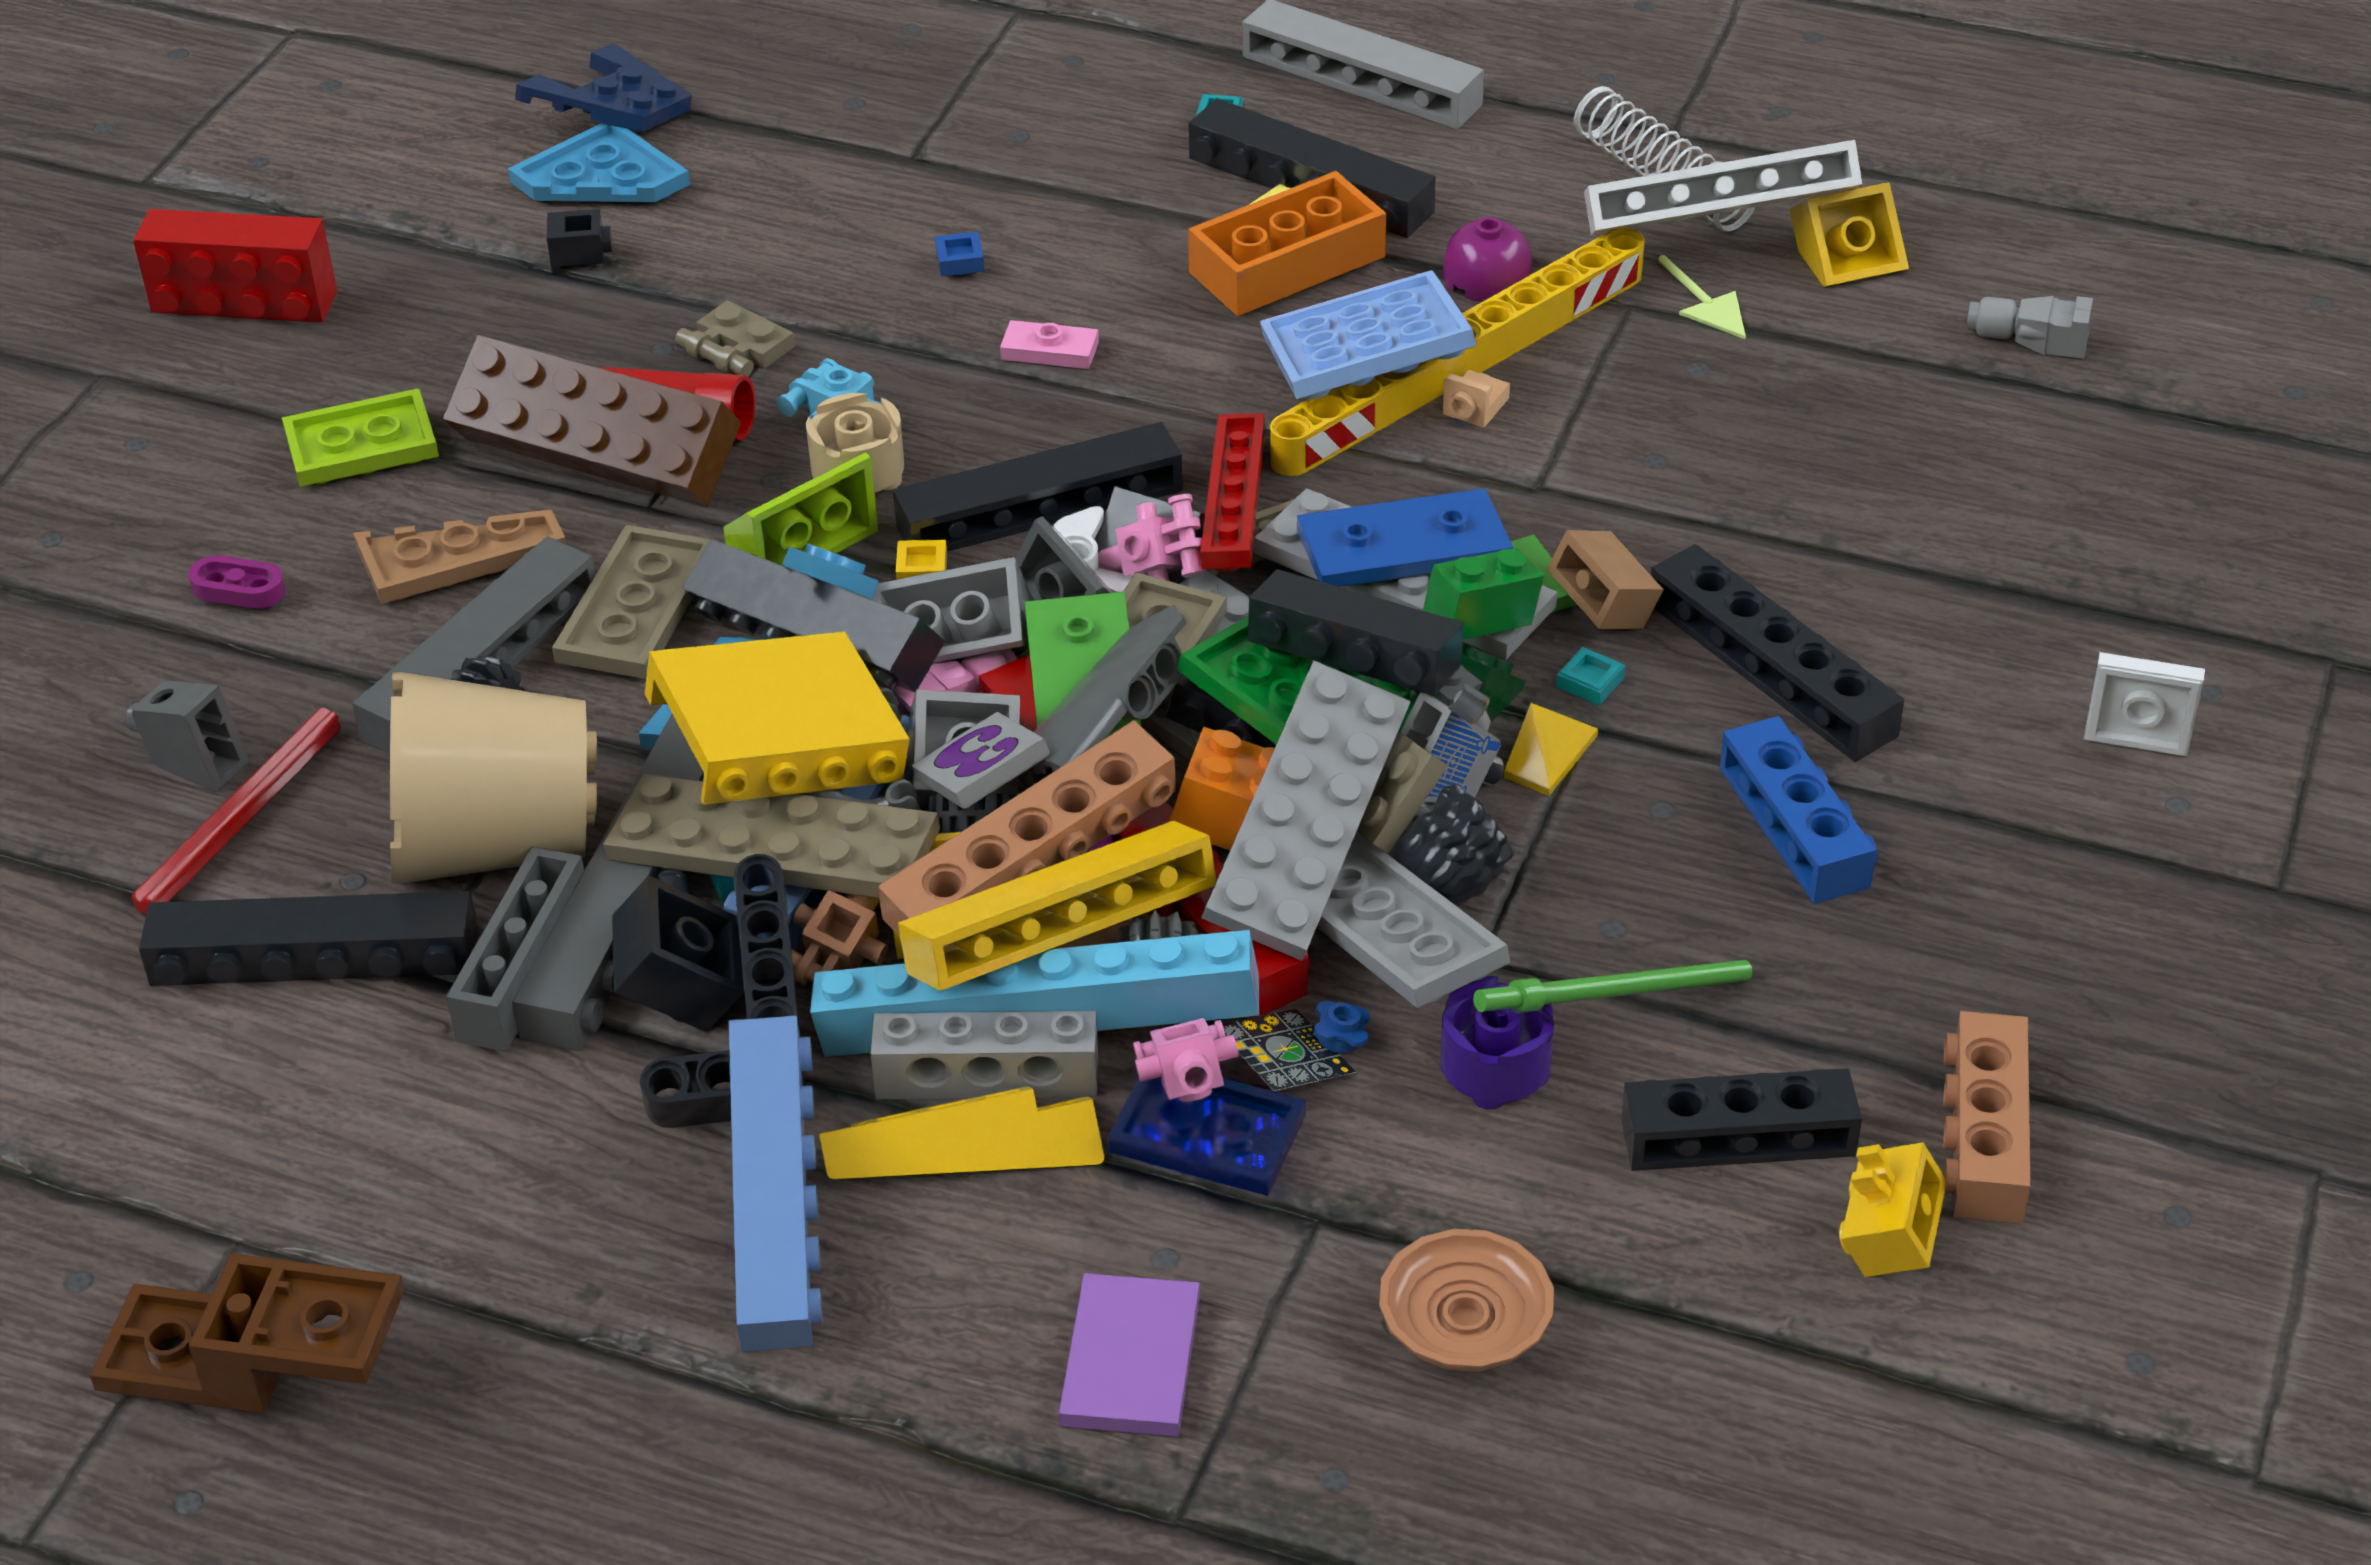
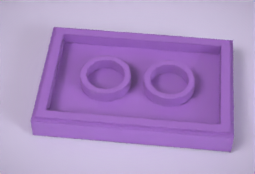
[1059,1273,1200,1437]

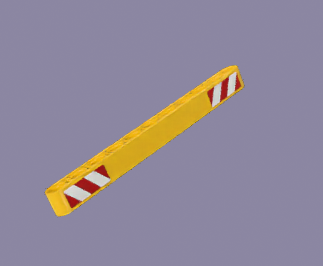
[1270,228,1645,476]

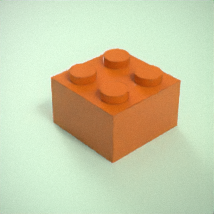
[1169,727,1275,851]

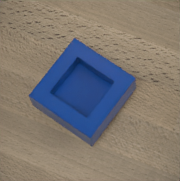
[935,232,985,276]

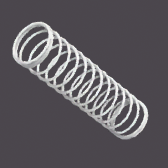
[1573,86,1755,232]

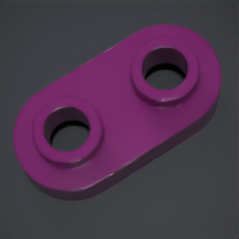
[188,555,286,609]

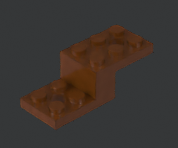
[90,1253,405,1413]

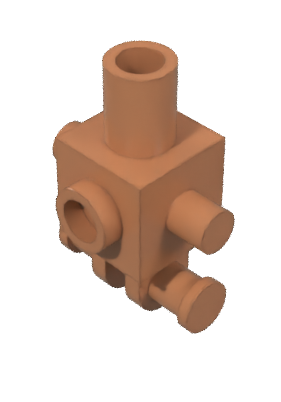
[792,890,888,986]

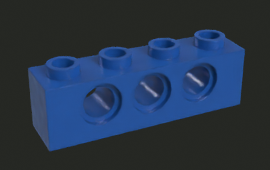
[1720,716,1878,904]

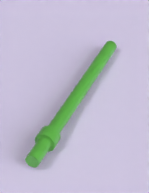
[1474,960,1752,1013]

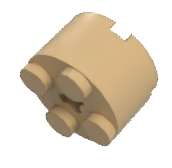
[806,393,904,493]

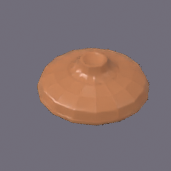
[1379,1229,1554,1372]

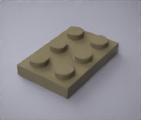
[1123,572,1227,705]

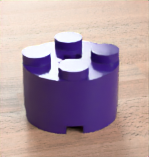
[1440,976,1554,1109]

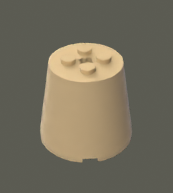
[390,672,597,884]

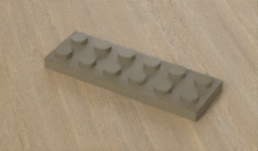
[603,774,940,898]

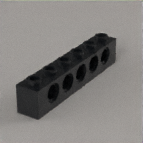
[1651,543,1905,762]

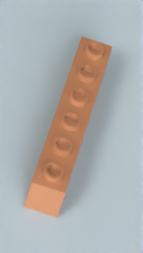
[877,720,1176,936]

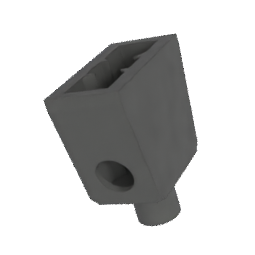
[125,680,249,792]

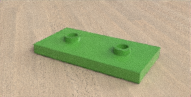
[1025,592,1141,739]

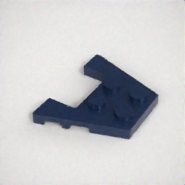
[515,43,692,132]

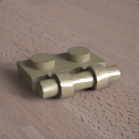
[675,300,795,376]
[1357,731,1448,854]

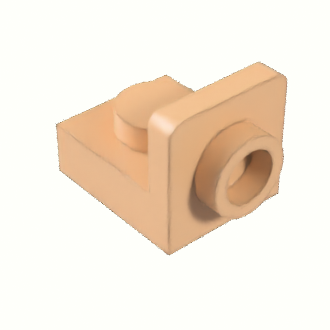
[1443,370,1510,428]

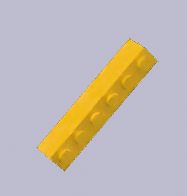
[898,821,1216,991]

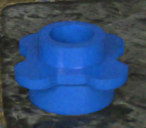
[1314,1001,1370,1053]

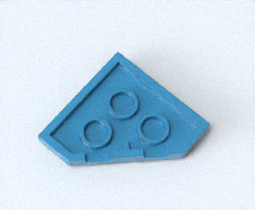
[508,123,690,202]

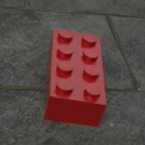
[133,209,338,323]

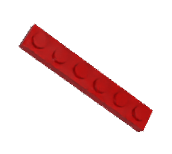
[1200,413,1266,572]

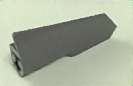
[1019,605,1186,789]

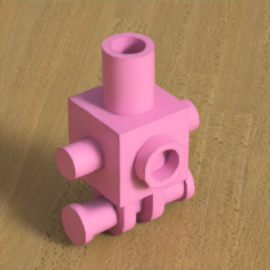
[1098,494,1206,581]
[1133,1018,1239,1102]

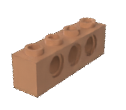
[1943,1011,2030,1224]

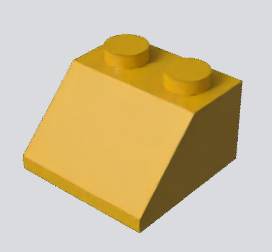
[1789,182,1909,287]

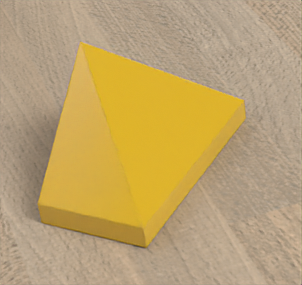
[1504,703,1598,796]

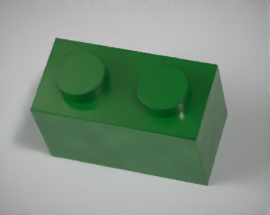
[1423,548,1544,640]

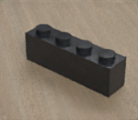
[1248,569,1464,696]

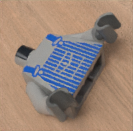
[1401,682,1504,834]

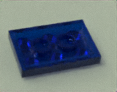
[1108,1077,1306,1196]

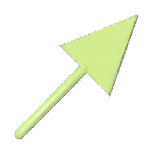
[1658,255,1746,339]

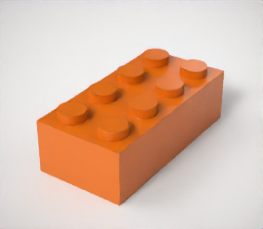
[1188,171,1386,317]

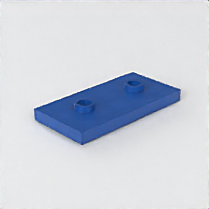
[1296,488,1514,587]

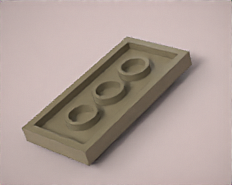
[552,525,714,679]

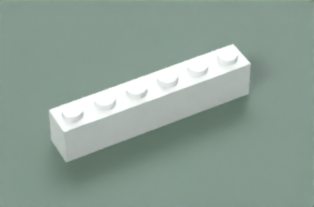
[1584,140,1862,235]

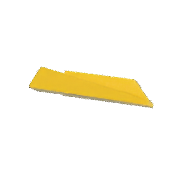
[819,1086,1104,1179]

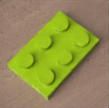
[282,388,439,487]

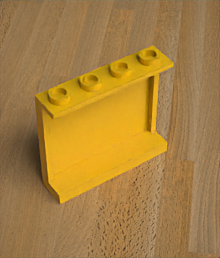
[644,631,910,805]

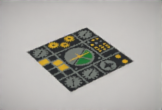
[1222,1009,1356,1091]

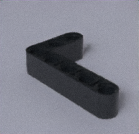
[639,854,806,1128]

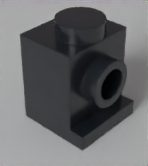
[547,209,613,274]

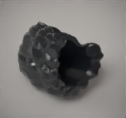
[1393,784,1514,906]

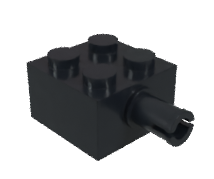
[612,870,743,1032]

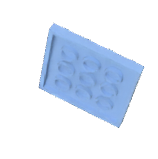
[1260,270,1476,399]

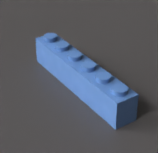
[729,1016,823,1352]

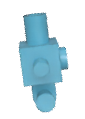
[776,358,881,419]

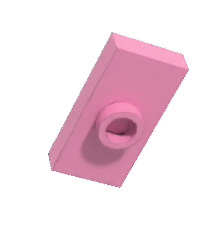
[1000,320,1099,369]

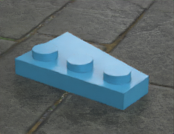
[782,543,879,599]

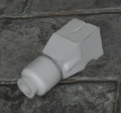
[1967,296,2093,359]

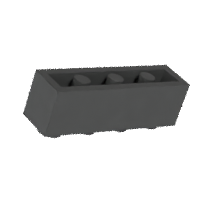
[446,847,584,1052]

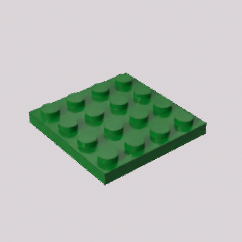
[1176,616,1419,745]

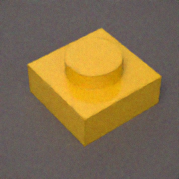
[896,540,947,580]

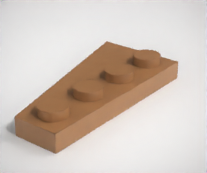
[353,509,566,604]

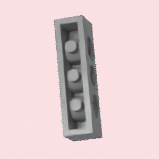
[871,1011,1098,1099]

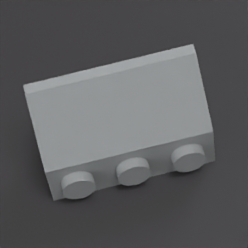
[871,557,1030,663]

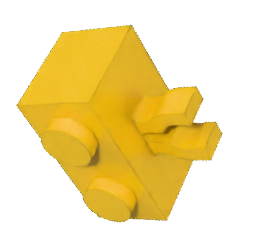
[1839,1142,1946,1277]

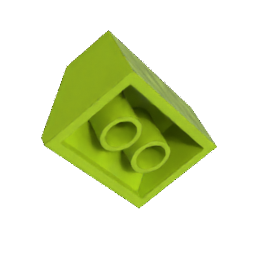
[723,452,878,572]

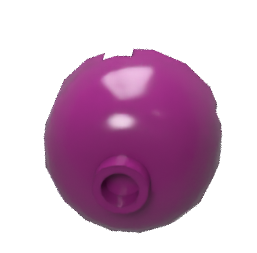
[1443,217,1532,302]

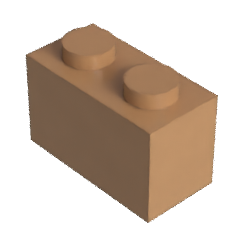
[1547,530,1664,629]

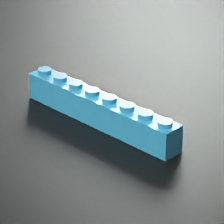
[810,930,1259,1057]

